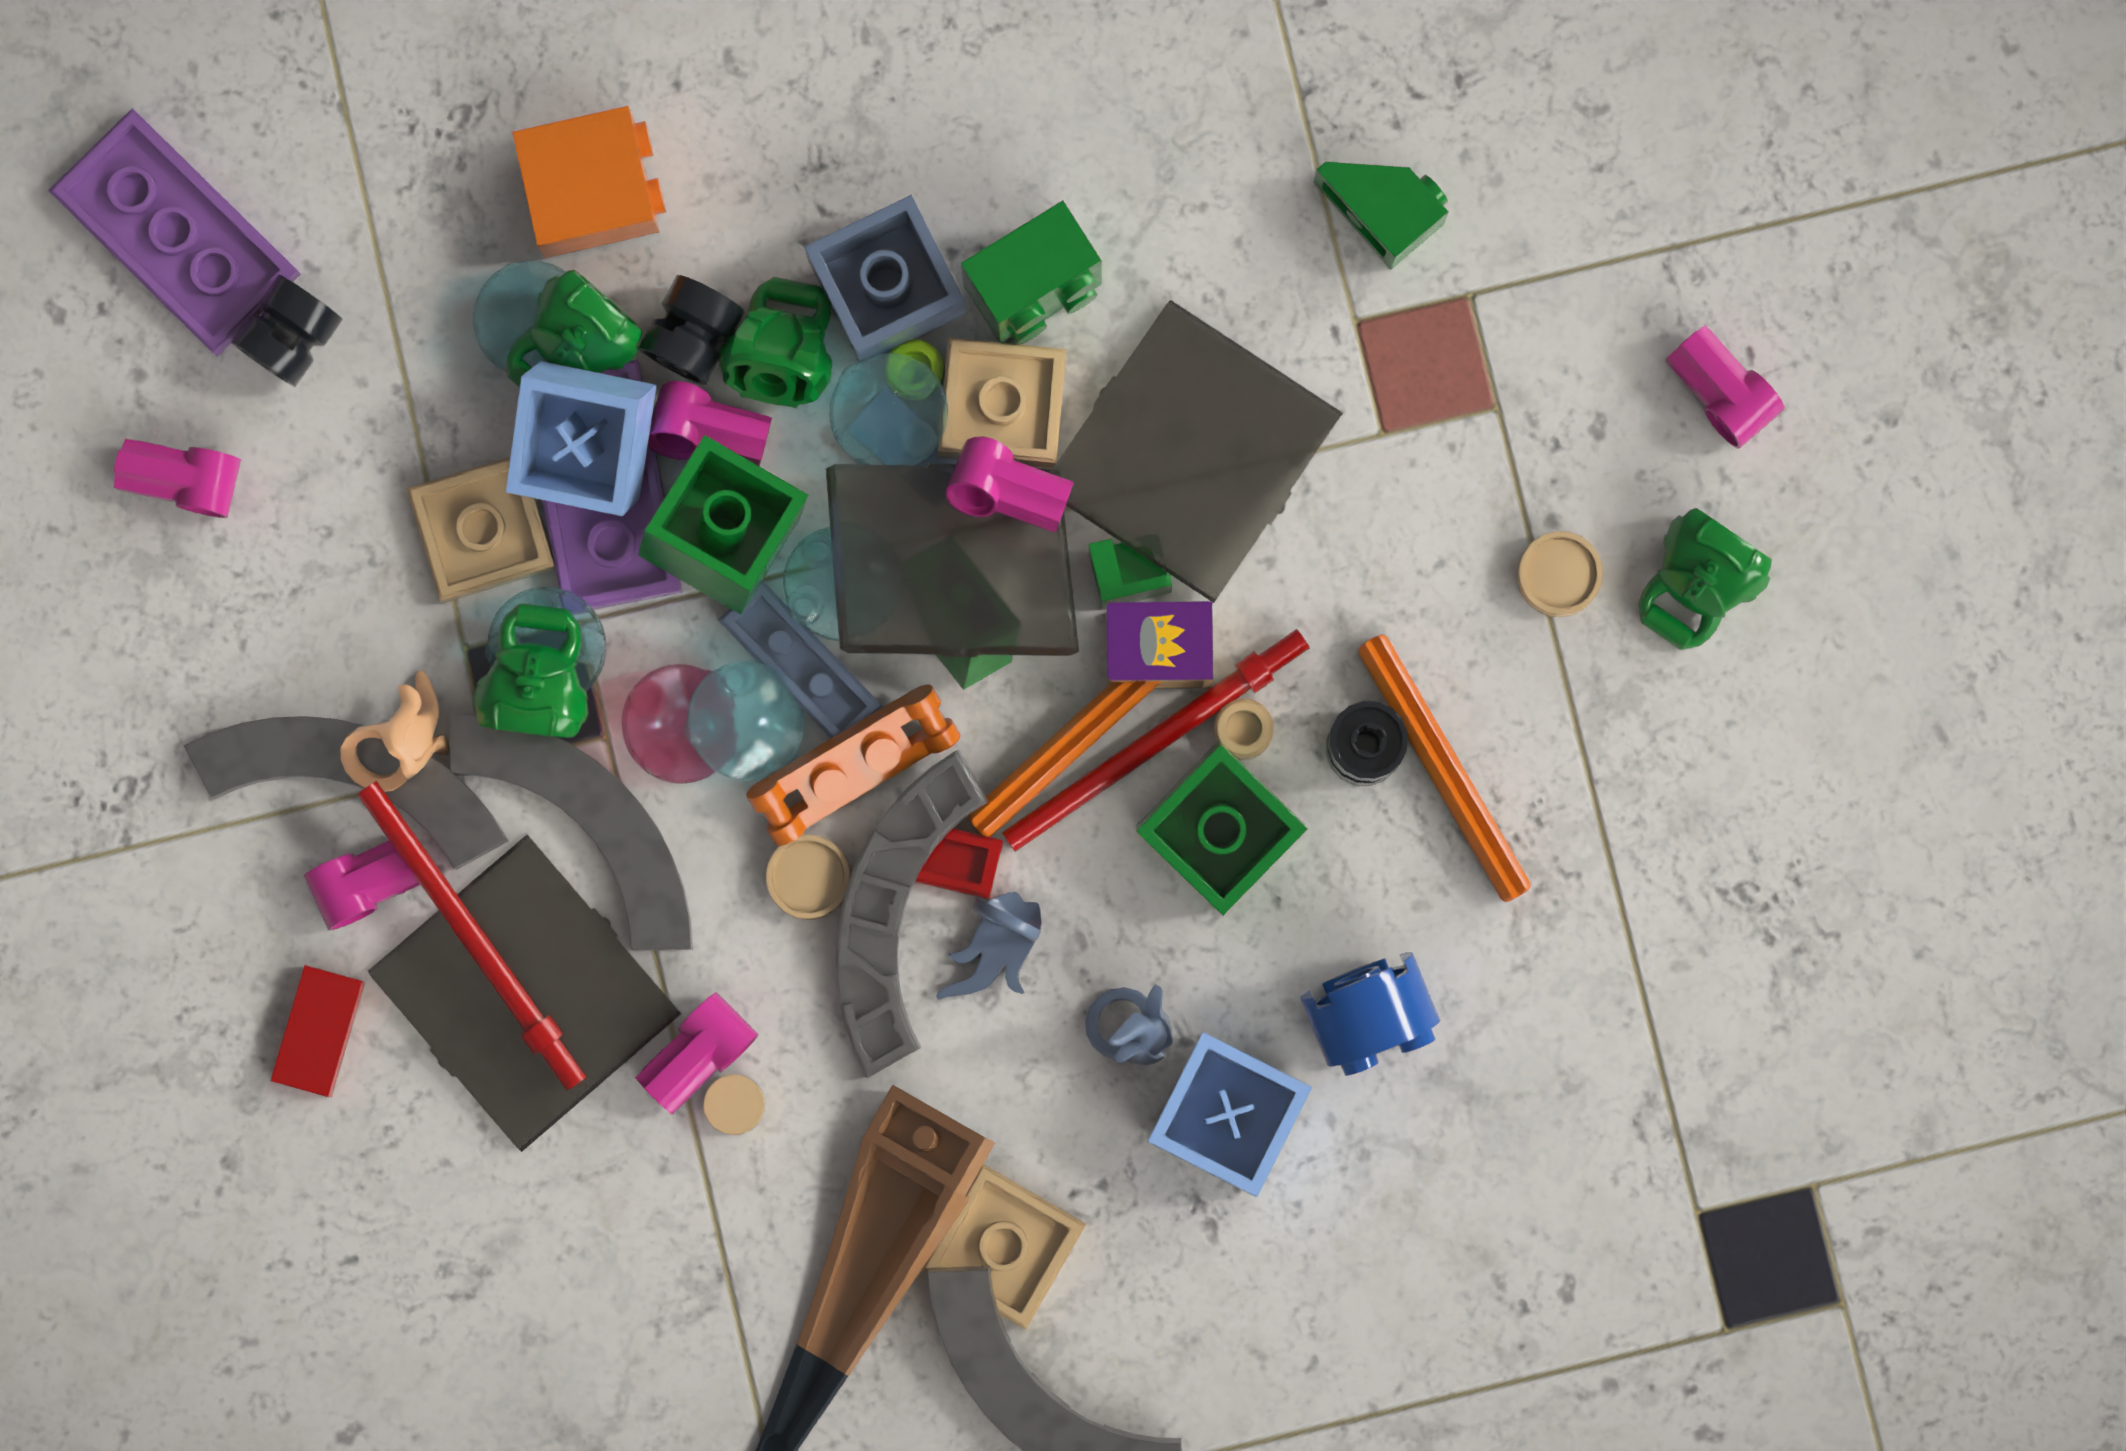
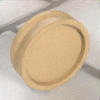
[1517,531,1603,617]
[766,835,851,920]

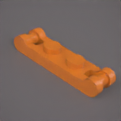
[746,684,961,846]

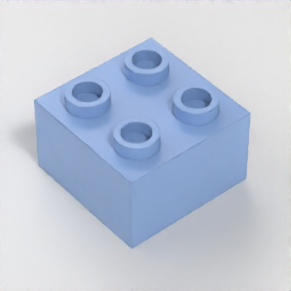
[506,361,656,516]
[1147,1032,1312,1197]

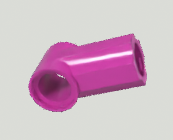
[1665,324,1785,449]
[648,381,772,466]
[946,436,1074,533]
[114,438,241,518]
[304,832,420,931]
[635,992,759,1115]

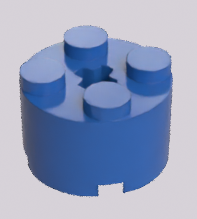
[1300,952,1440,1076]

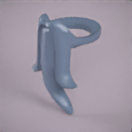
[936,892,1042,1000]
[1085,984,1173,1065]

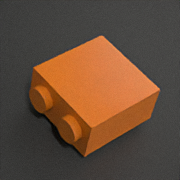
[512,106,666,258]

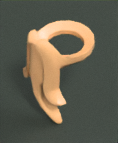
[340,670,449,792]

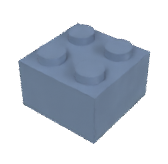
[804,194,967,366]

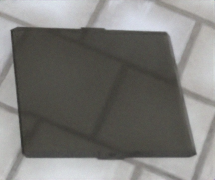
[1050,300,1343,603]
[826,463,1079,657]
[368,834,681,1152]

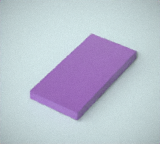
[48,108,301,357]
[543,359,683,614]

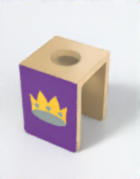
[1106,601,1213,689]

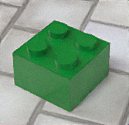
[961,200,1102,345]
[638,435,809,615]
[1135,740,1308,916]

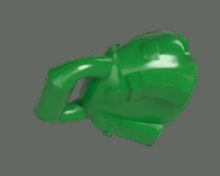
[507,270,642,388]
[719,277,833,408]
[1638,508,1772,650]
[472,603,589,738]

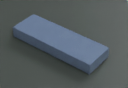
[718,581,883,739]

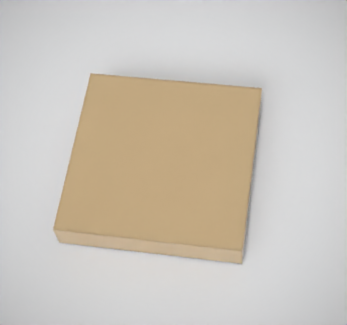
[937,337,1066,469]
[406,456,555,604]
[922,1164,1086,1330]

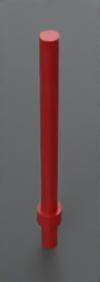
[1002,629,1310,852]
[357,781,586,1091]

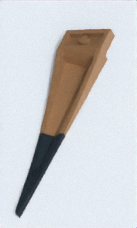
[755,1085,995,1451]

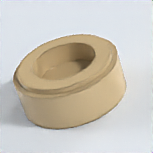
[1213,699,1274,760]
[704,1074,765,1135]

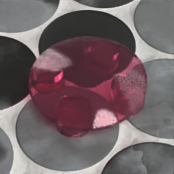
[621,664,739,784]

